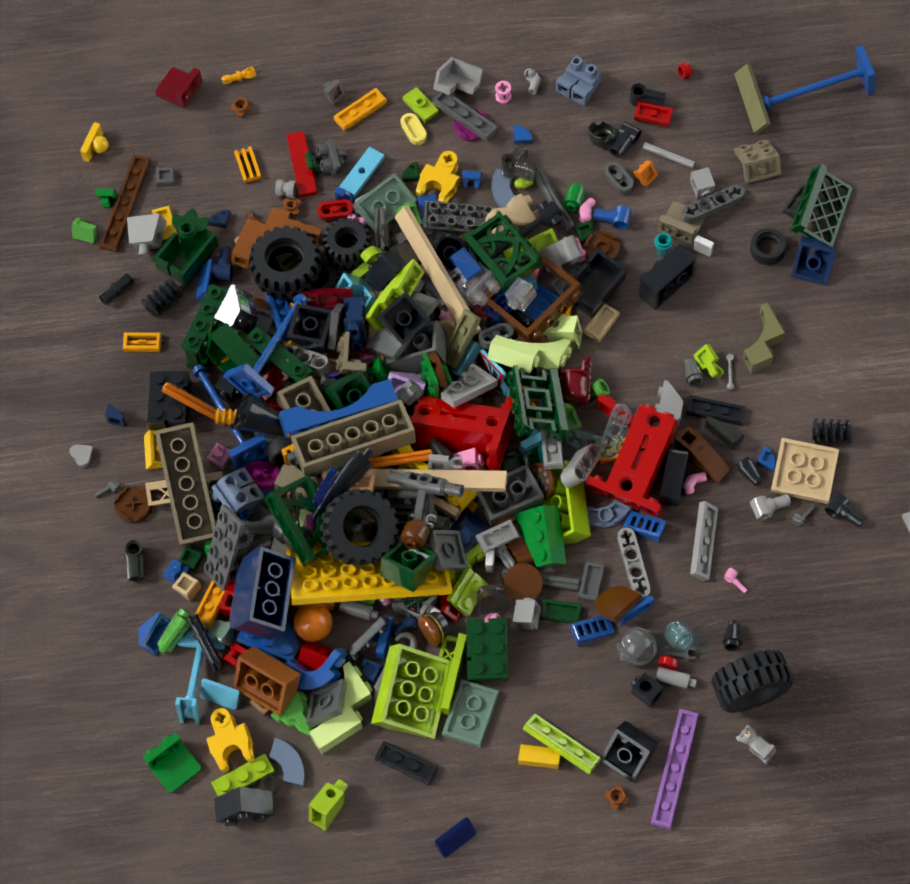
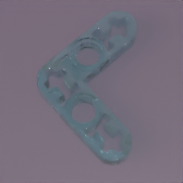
[565,403,631,458]

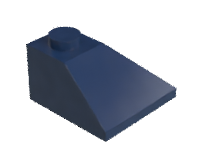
[791,236,837,285]
[450,507,490,554]

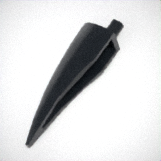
[312,447,374,519]

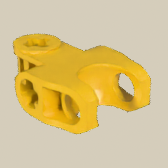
[416,151,461,203]
[207,708,254,773]

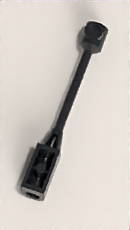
[449,200,563,294]

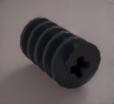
[141,278,183,316]
[812,418,853,444]

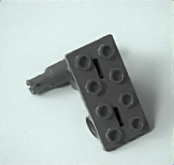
[386,470,464,550]
[204,502,294,591]

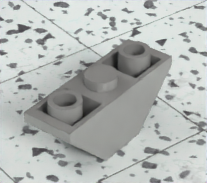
[652,380,684,427]

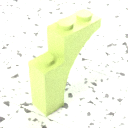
[487,335,572,373]
[309,662,373,754]

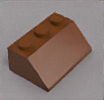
[233,646,301,716]

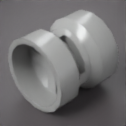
[275,179,296,199]

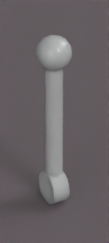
[726,354,734,390]

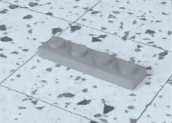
[690,501,718,581]

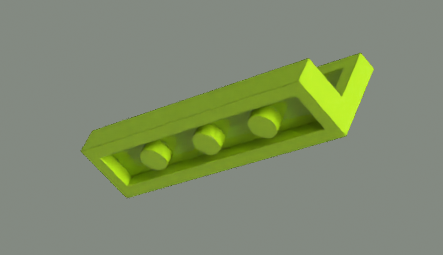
[439,633,467,715]

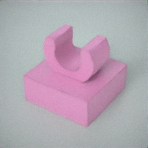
[207,443,231,469]

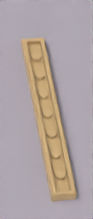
[395,206,481,338]
[366,469,508,492]

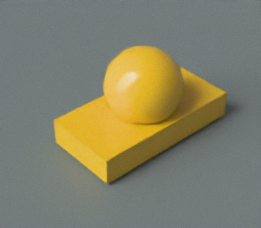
[80,122,109,162]

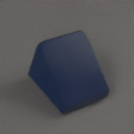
[105,403,127,427]

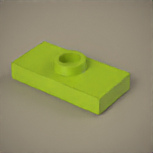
[403,87,439,123]

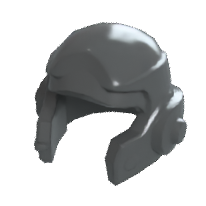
[616,627,657,667]

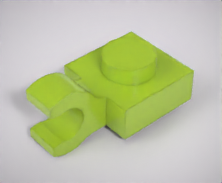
[693,344,724,378]

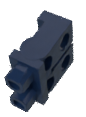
[344,296,368,352]

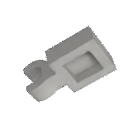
[428,454,463,470]

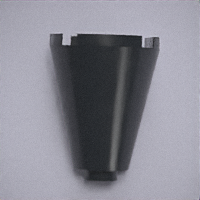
[428,231,468,271]
[233,392,284,435]

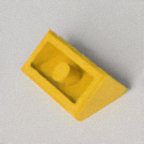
[144,430,163,470]
[518,744,560,769]

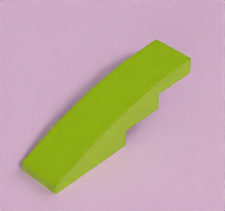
[365,259,425,330]

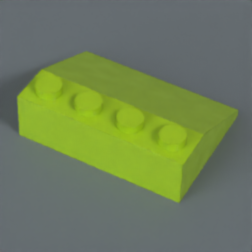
[371,644,452,739]

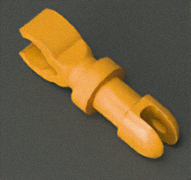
[221,67,256,85]

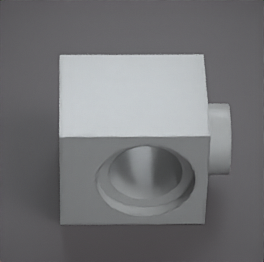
[690,167,715,199]
[513,598,541,630]

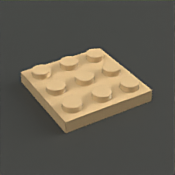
[771,438,839,504]

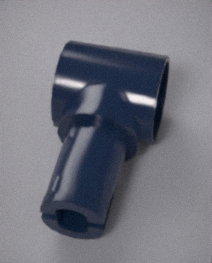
[211,246,233,281]

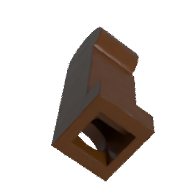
[497,514,535,566]

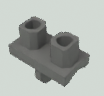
[316,139,348,176]

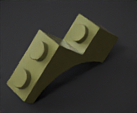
[743,303,786,374]

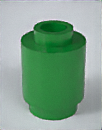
[563,183,585,212]

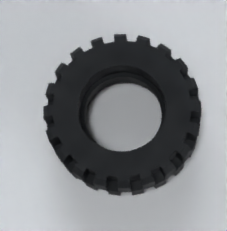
[249,226,322,299]
[320,489,399,566]
[711,649,794,713]

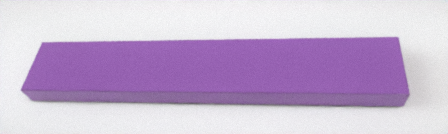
[650,709,699,830]

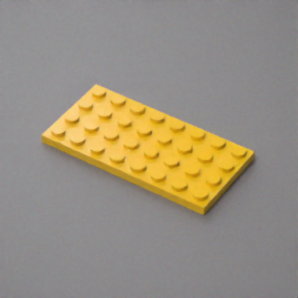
[286,540,452,605]

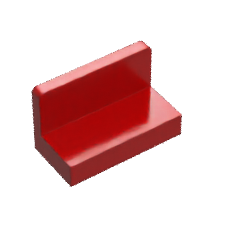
[298,641,333,671]

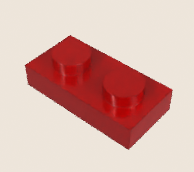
[634,101,673,127]

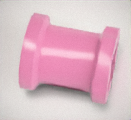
[495,81,511,104]

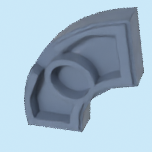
[492,168,515,208]
[587,499,632,529]
[269,738,305,787]

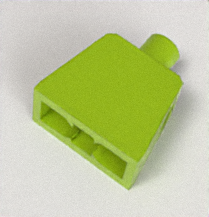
[309,780,348,831]

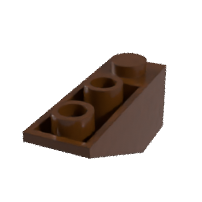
[674,425,731,483]

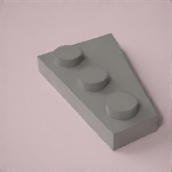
[441,363,498,408]

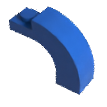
[285,648,348,689]

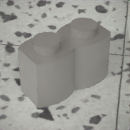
[540,235,583,272]

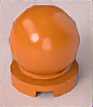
[294,602,334,642]

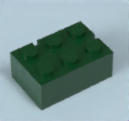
[153,229,219,286]
[205,323,263,376]
[466,618,508,682]

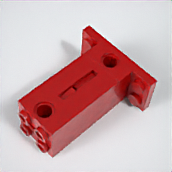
[409,396,515,471]
[585,404,678,519]

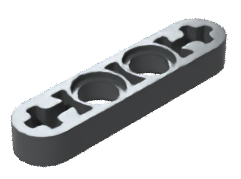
[682,185,745,224]

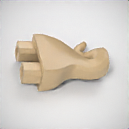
[486,194,537,236]

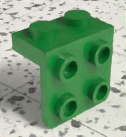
[420,353,453,399]
[143,732,201,793]

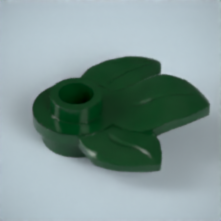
[172,208,209,240]

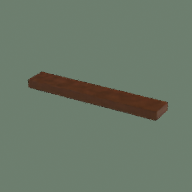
[99,154,151,253]

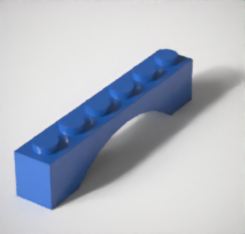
[279,379,398,438]

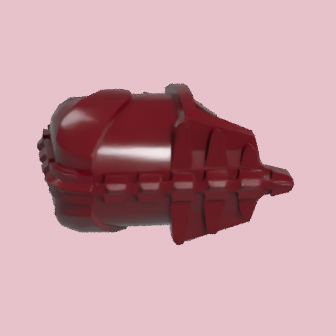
[558,356,592,406]

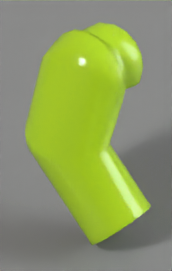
[515,167,535,189]

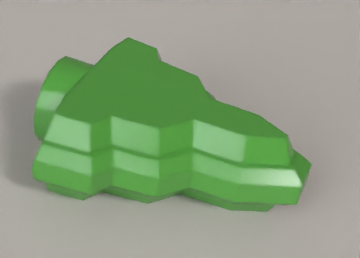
[157,608,192,653]
[271,690,315,736]

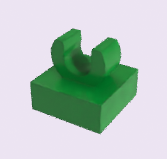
[95,188,117,208]
[367,357,390,383]

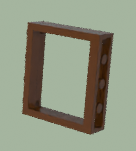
[481,247,584,343]

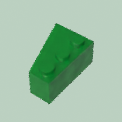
[514,505,567,568]

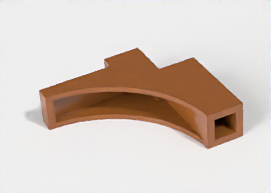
[231,207,322,269]

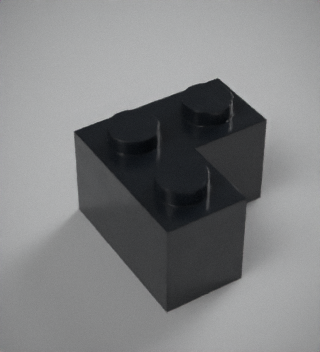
[214,787,274,826]

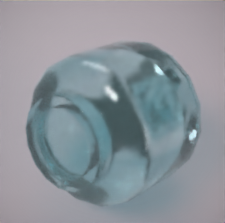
[664,621,694,651]

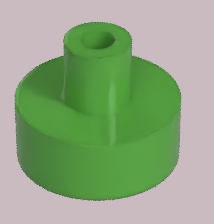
[590,379,610,398]

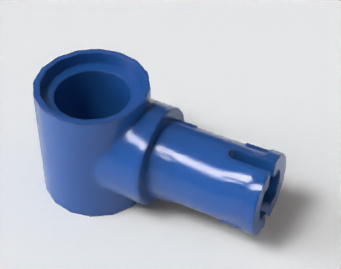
[594,206,632,230]

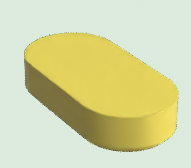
[401,113,427,145]

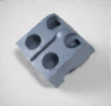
[556,56,602,106]
[210,467,265,514]

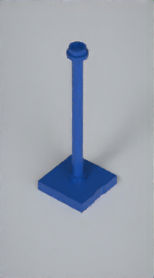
[762,45,875,109]
[223,294,308,398]
[193,364,267,471]

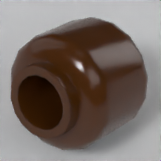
[401,519,430,550]

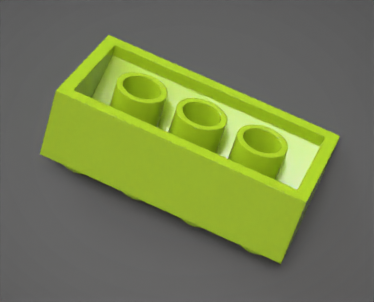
[541,460,591,544]

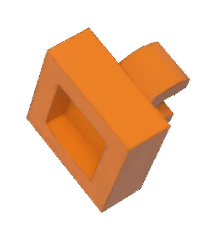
[633,160,658,187]

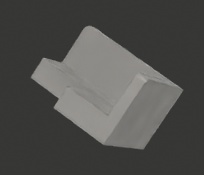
[433,57,483,95]

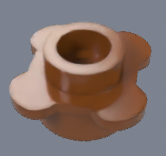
[231,98,252,117]
[282,198,301,216]
[605,785,629,809]

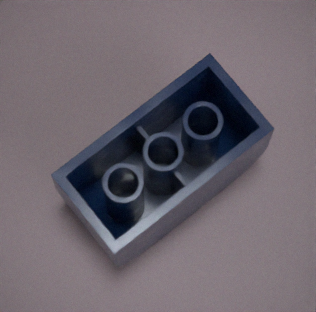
[230,546,296,640]

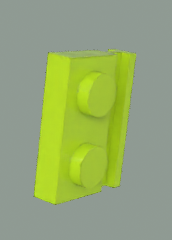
[446,567,488,616]

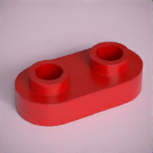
[317,199,354,221]

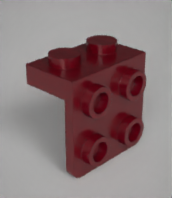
[155,67,203,108]

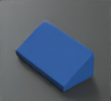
[196,259,213,300]

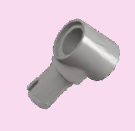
[750,494,791,521]

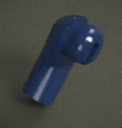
[391,616,419,638]

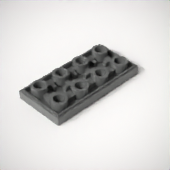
[423,201,498,238]
[366,291,439,361]

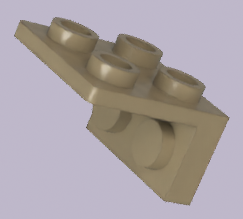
[734,140,781,183]
[658,201,705,245]
[335,332,367,377]

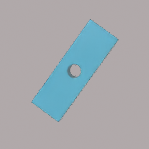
[339,147,385,198]

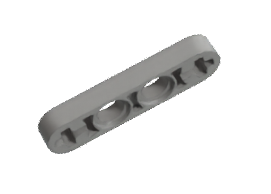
[617,528,650,597]

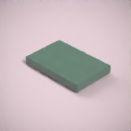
[353,173,418,231]
[442,679,499,748]

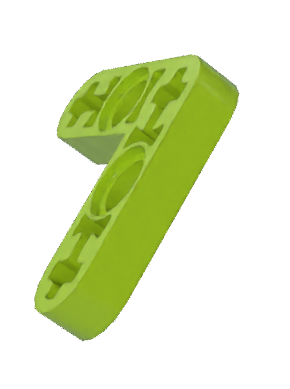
[351,246,383,279]

